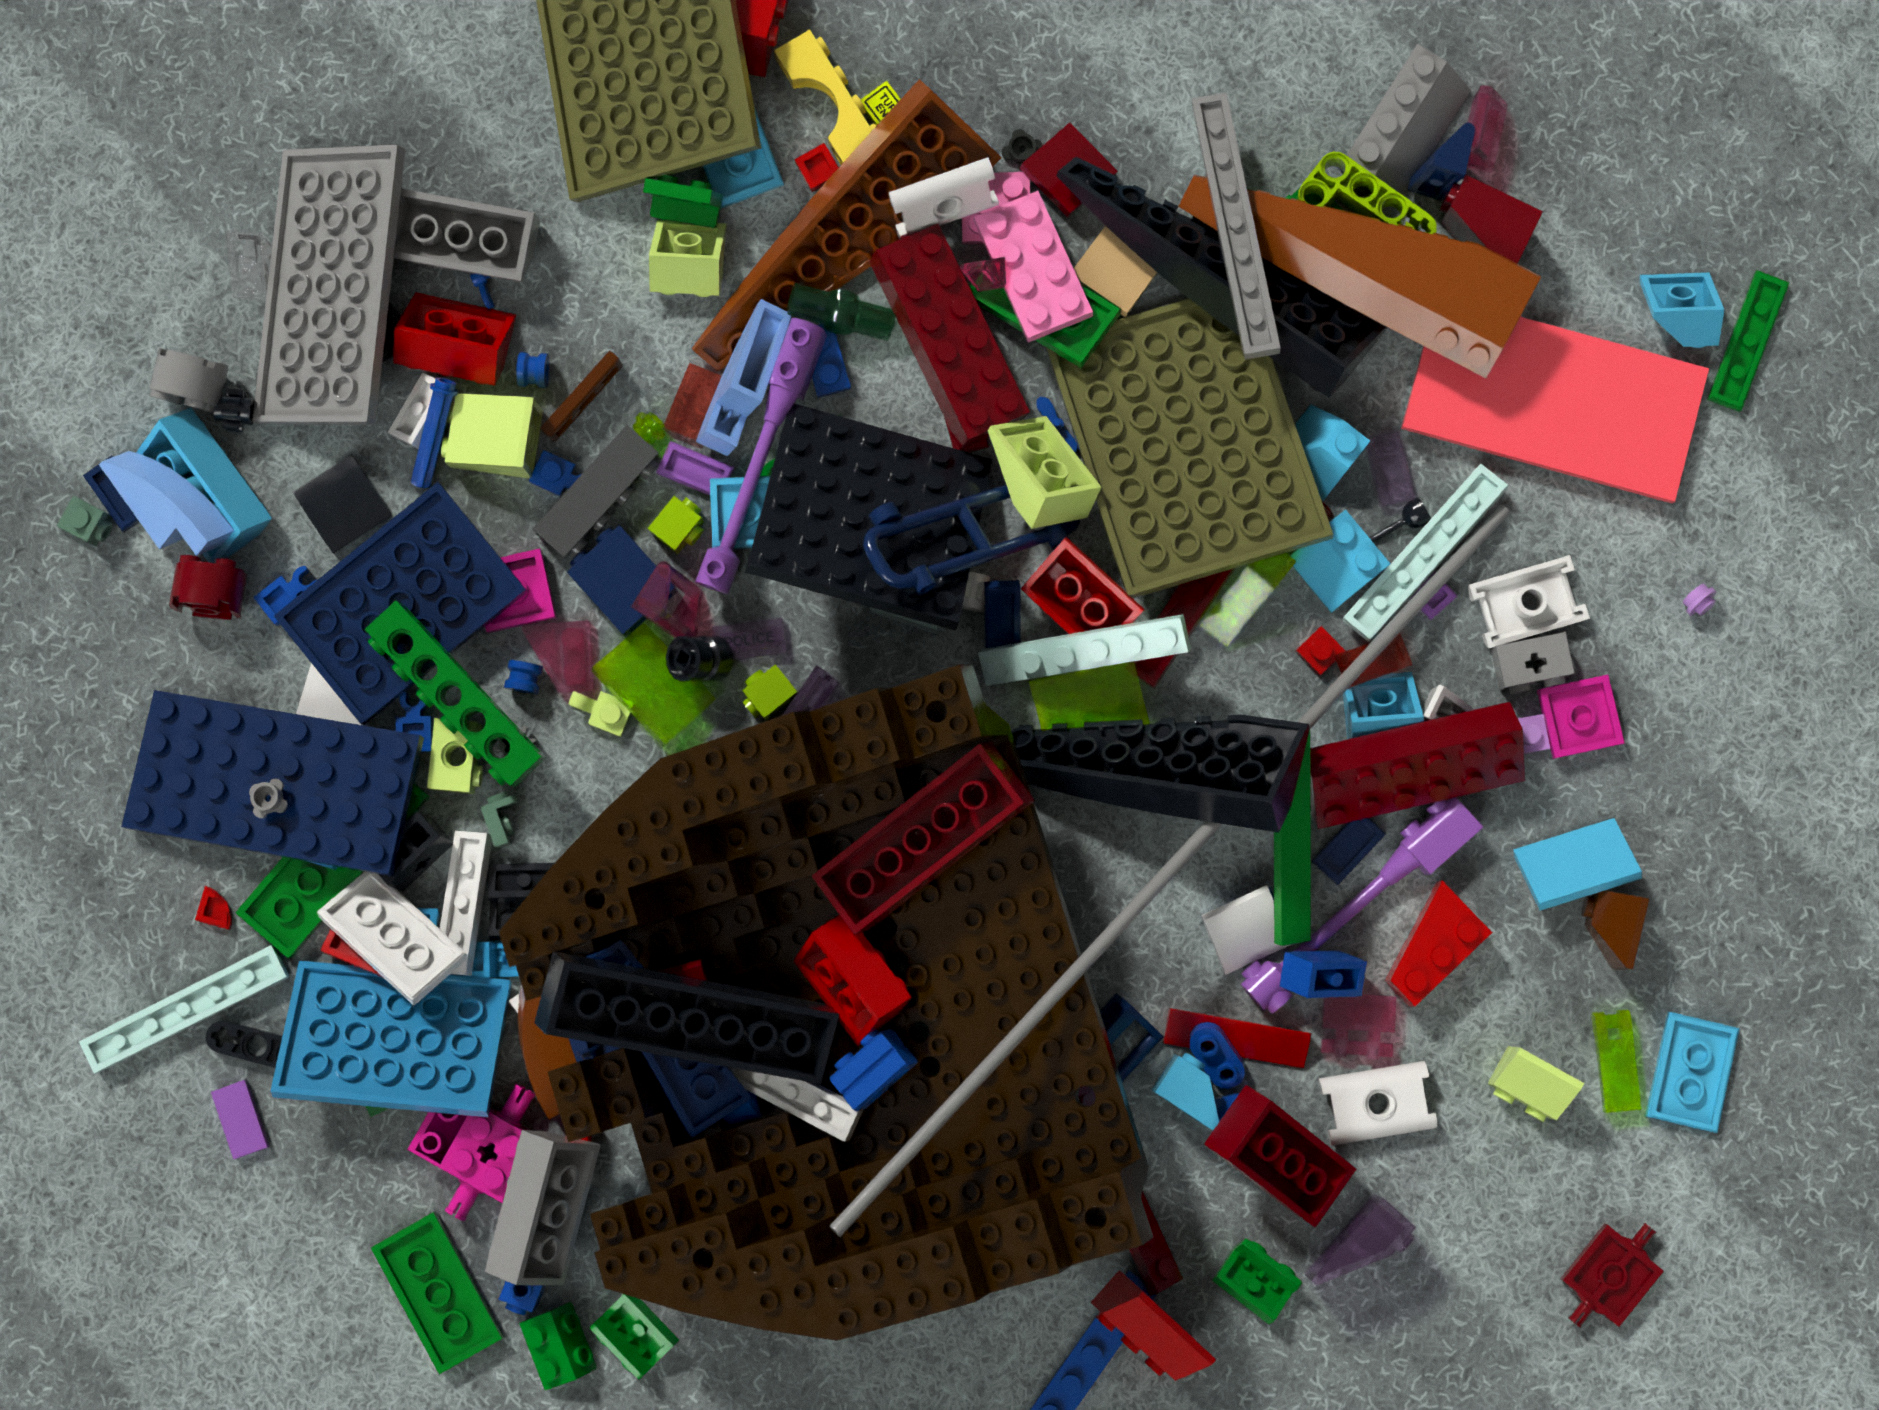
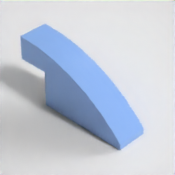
[696,299,792,456]
[99,451,234,556]

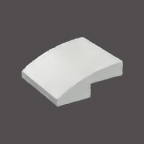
[1202,885,1289,975]

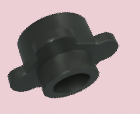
[1002,129,1043,168]

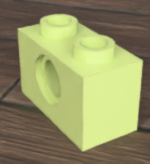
[427,718,483,794]

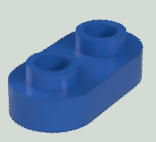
[1190,1022,1245,1089]

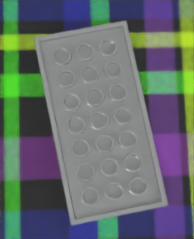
[252,145,405,425]

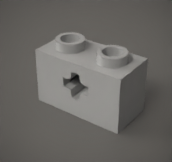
[1491,632,1575,695]

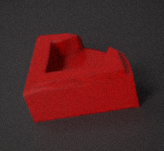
[195,886,232,930]

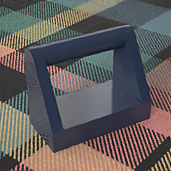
[1408,122,1475,201]
[1100,993,1164,1082]

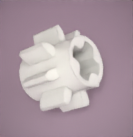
[962,572,990,612]

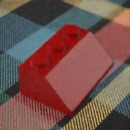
[393,292,516,386]
[1021,537,1145,634]
[793,915,911,1046]
[1090,1270,1217,1381]

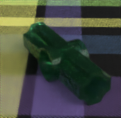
[787,283,896,341]

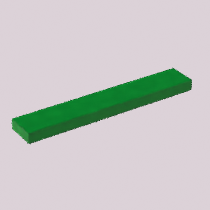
[1274,730,1311,946]

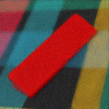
[1163,1008,1312,1068]

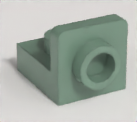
[57,496,112,547]
[480,792,520,849]

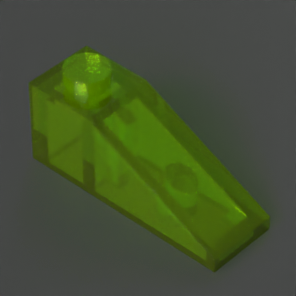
[1199,553,1297,648]

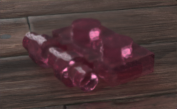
[1320,995,1397,1060]

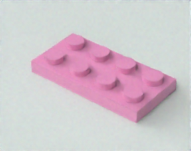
[974,191,1093,343]

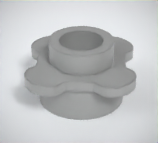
[249,779,288,818]

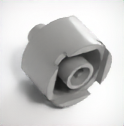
[149,348,229,413]

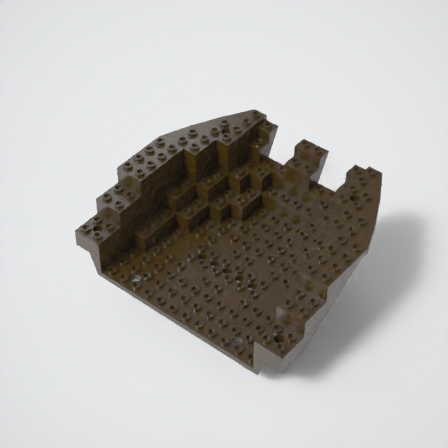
[499,664,1153,1341]

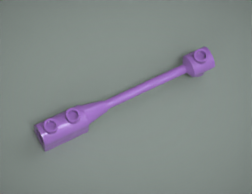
[695,318,827,594]
[1240,798,1483,1014]

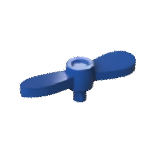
[470,273,495,309]
[1036,397,1077,452]

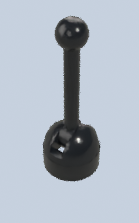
[1369,497,1431,543]

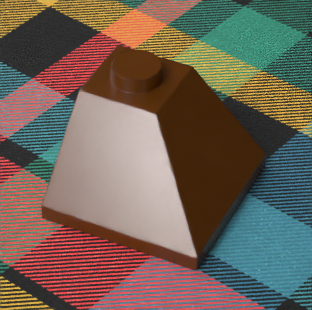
[1581,890,1649,970]

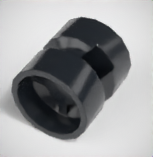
[666,636,733,682]

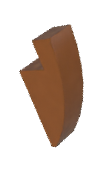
[518,985,576,1120]

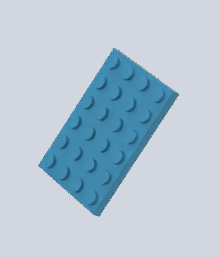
[270,961,512,1117]

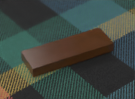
[540,350,623,442]

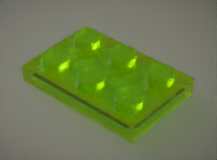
[591,623,716,747]
[1029,661,1150,732]

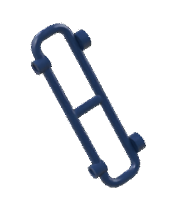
[863,485,1080,595]

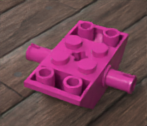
[407,1083,535,1221]

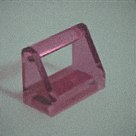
[1467,85,1508,173]
[631,561,703,638]

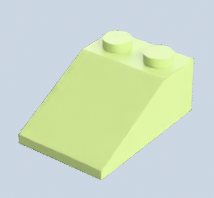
[988,416,1102,529]

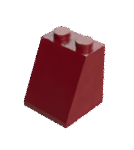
[1439,175,1543,264]

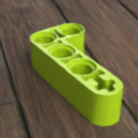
[1297,151,1437,234]

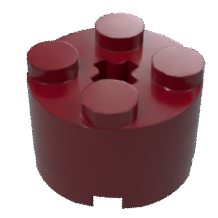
[169,555,247,620]

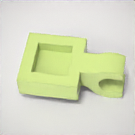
[568,691,634,737]

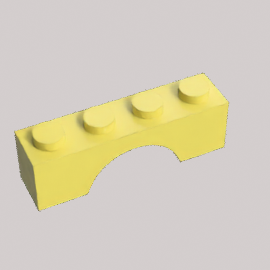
[774,29,876,165]

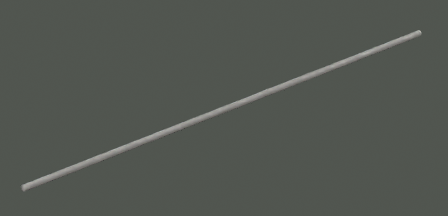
[829,504,1510,1237]

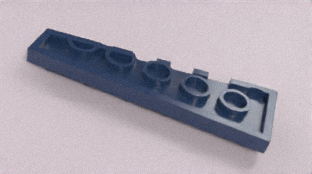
[586,937,752,1138]

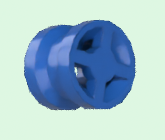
[516,352,550,388]
[503,660,543,695]

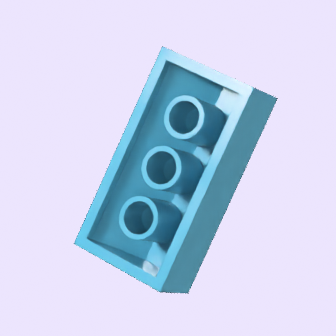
[136,408,272,563]

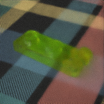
[1591,1009,1642,1113]

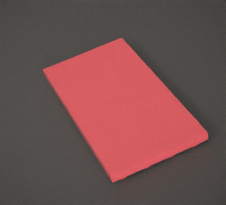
[1401,317,1709,503]

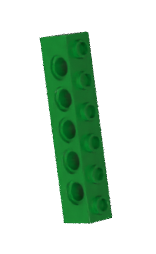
[365,600,546,787]

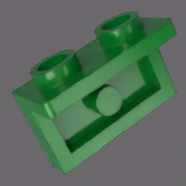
[643,175,723,228]
[1212,1239,1303,1325]
[590,1294,679,1379]
[519,1302,597,1391]

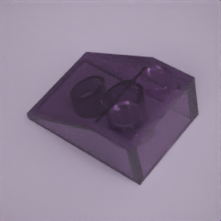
[1304,1193,1416,1286]

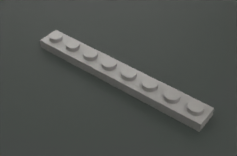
[1192,93,1281,360]

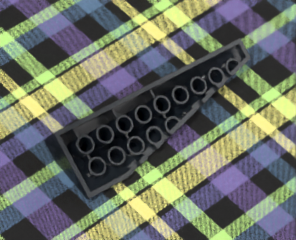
[1056,157,1388,398]
[1011,714,1310,833]

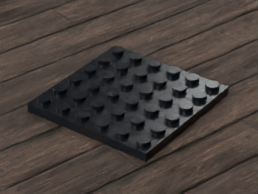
[745,403,992,631]

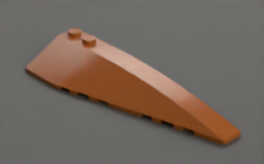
[692,79,1002,371]
[1178,175,1541,378]

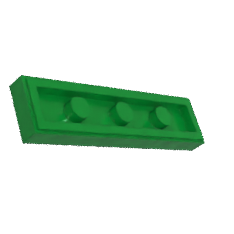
[1707,270,1790,412]

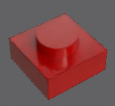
[794,143,839,192]
[1295,626,1345,676]

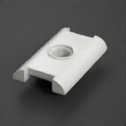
[888,157,999,239]
[1468,555,1590,649]
[1319,1061,1437,1146]

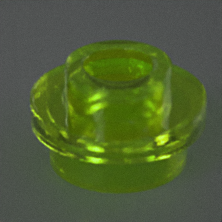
[632,412,665,444]

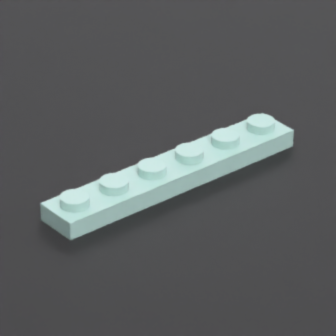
[1343,464,1508,643]
[978,614,1191,686]
[79,945,290,1074]

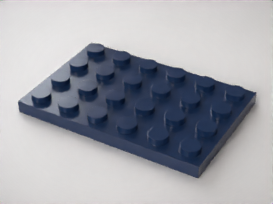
[274,482,528,725]

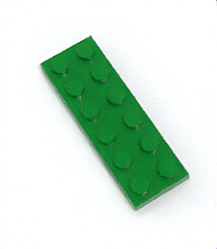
[235,783,430,959]

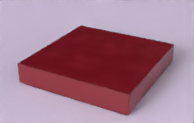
[1020,122,1118,218]

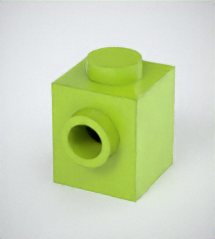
[648,496,704,554]
[742,664,799,721]

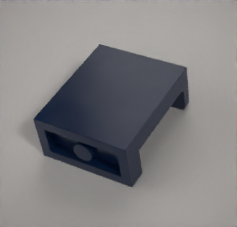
[567,525,678,638]

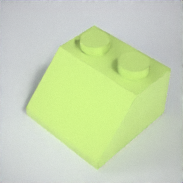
[649,219,726,297]
[1488,1046,1584,1122]

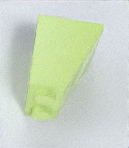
[441,394,543,479]

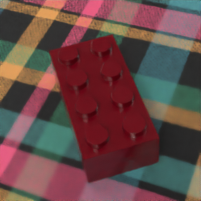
[1204,1085,1357,1228]

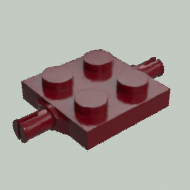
[1560,1223,1664,1328]

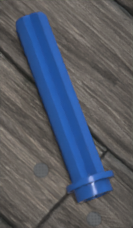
[411,378,458,488]

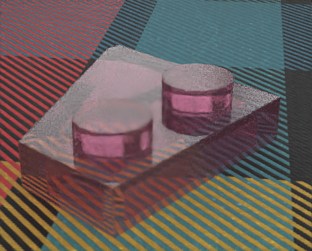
[522,620,595,694]

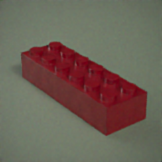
[869,224,1030,449]
[1310,702,1525,829]
[812,742,1035,935]

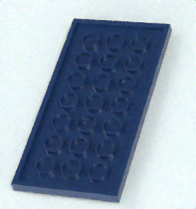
[121,690,424,877]

